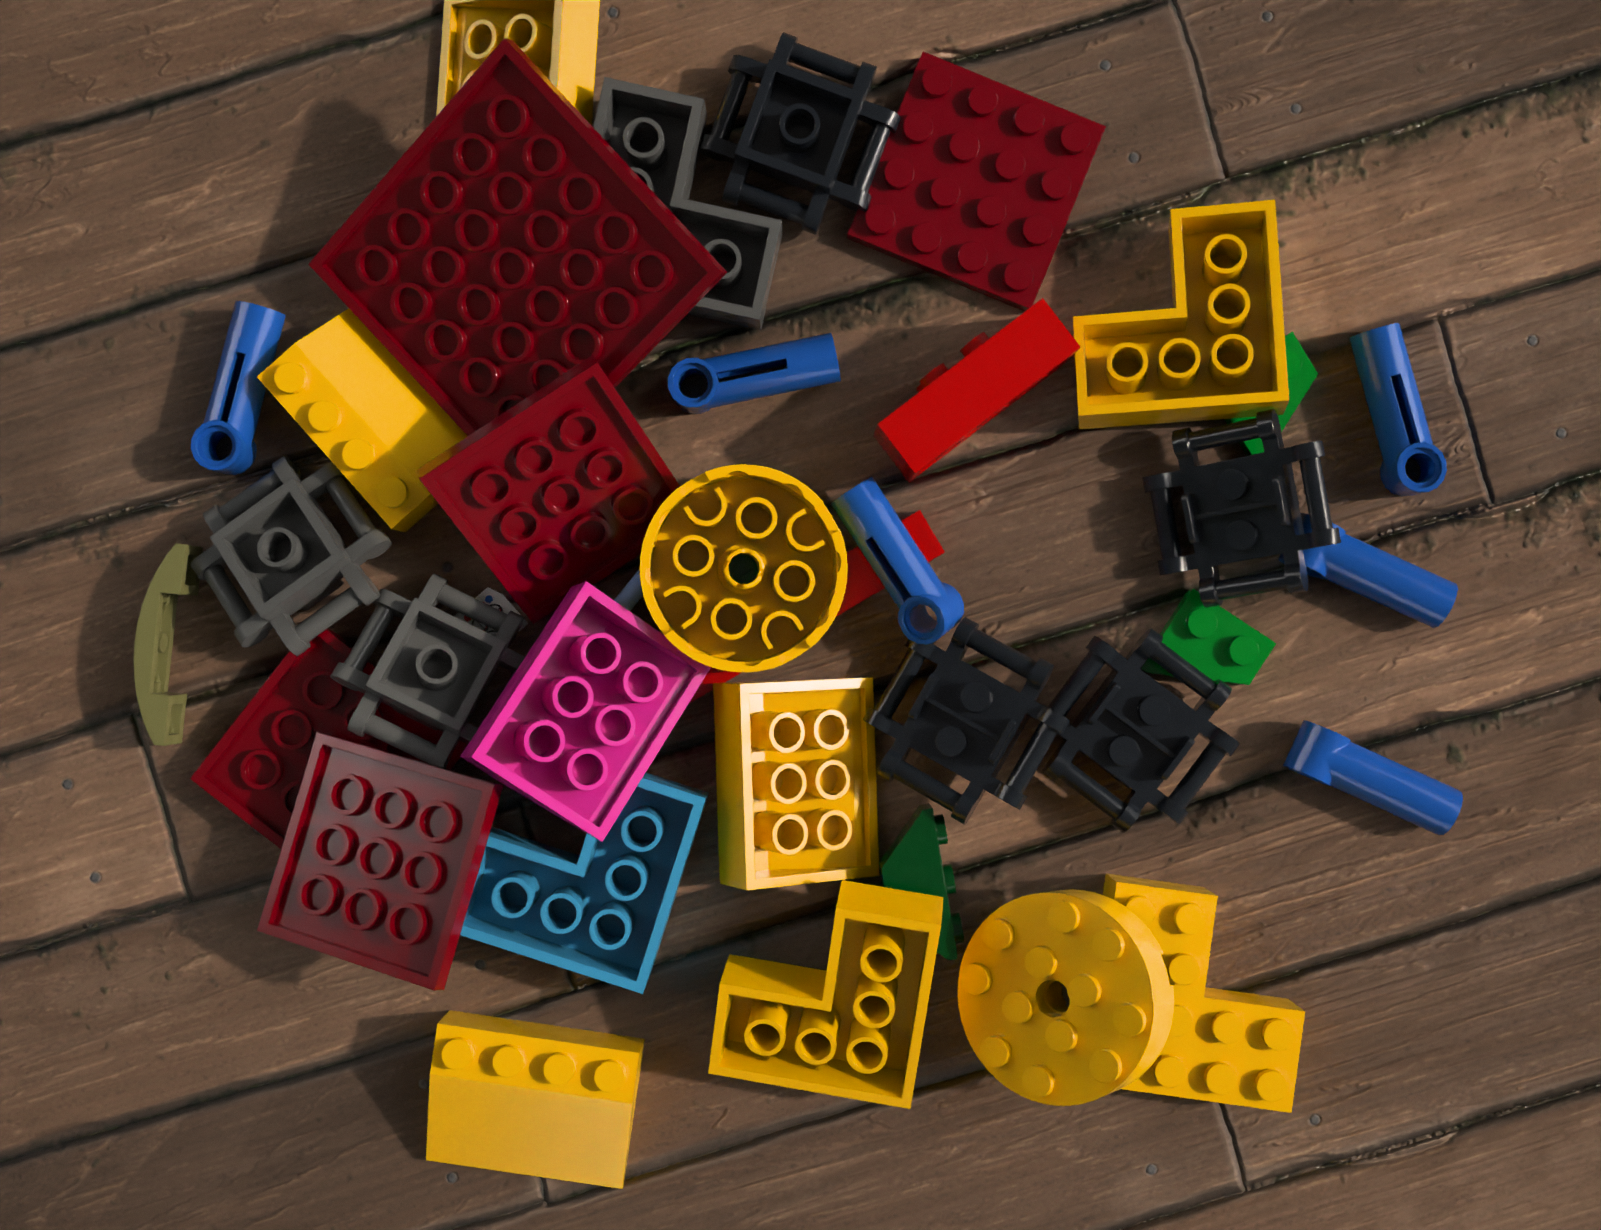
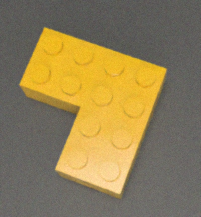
[1073,200,1289,429]
[1103,873,1305,1113]
[708,880,944,1109]

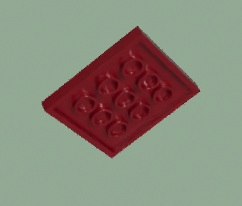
[847,51,1106,311]
[416,355,680,624]
[190,628,468,849]
[257,732,503,991]

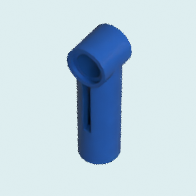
[191,301,286,475]
[1349,323,1447,497]
[668,333,841,414]
[831,477,964,645]
[1278,513,1458,628]
[1283,720,1463,836]

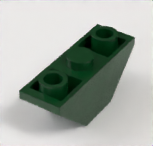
[879,803,964,960]

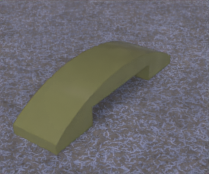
[133,543,203,746]

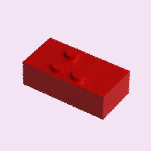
[873,298,1081,483]

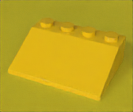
[436,0,600,126]
[257,308,467,532]
[713,677,880,891]
[426,1010,645,1189]

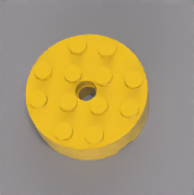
[640,464,848,673]
[957,889,1175,1106]

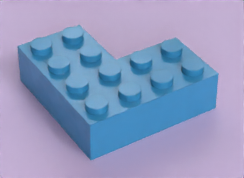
[460,772,709,994]

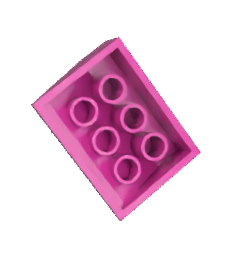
[460,581,711,842]

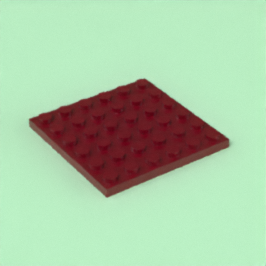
[308,38,727,436]

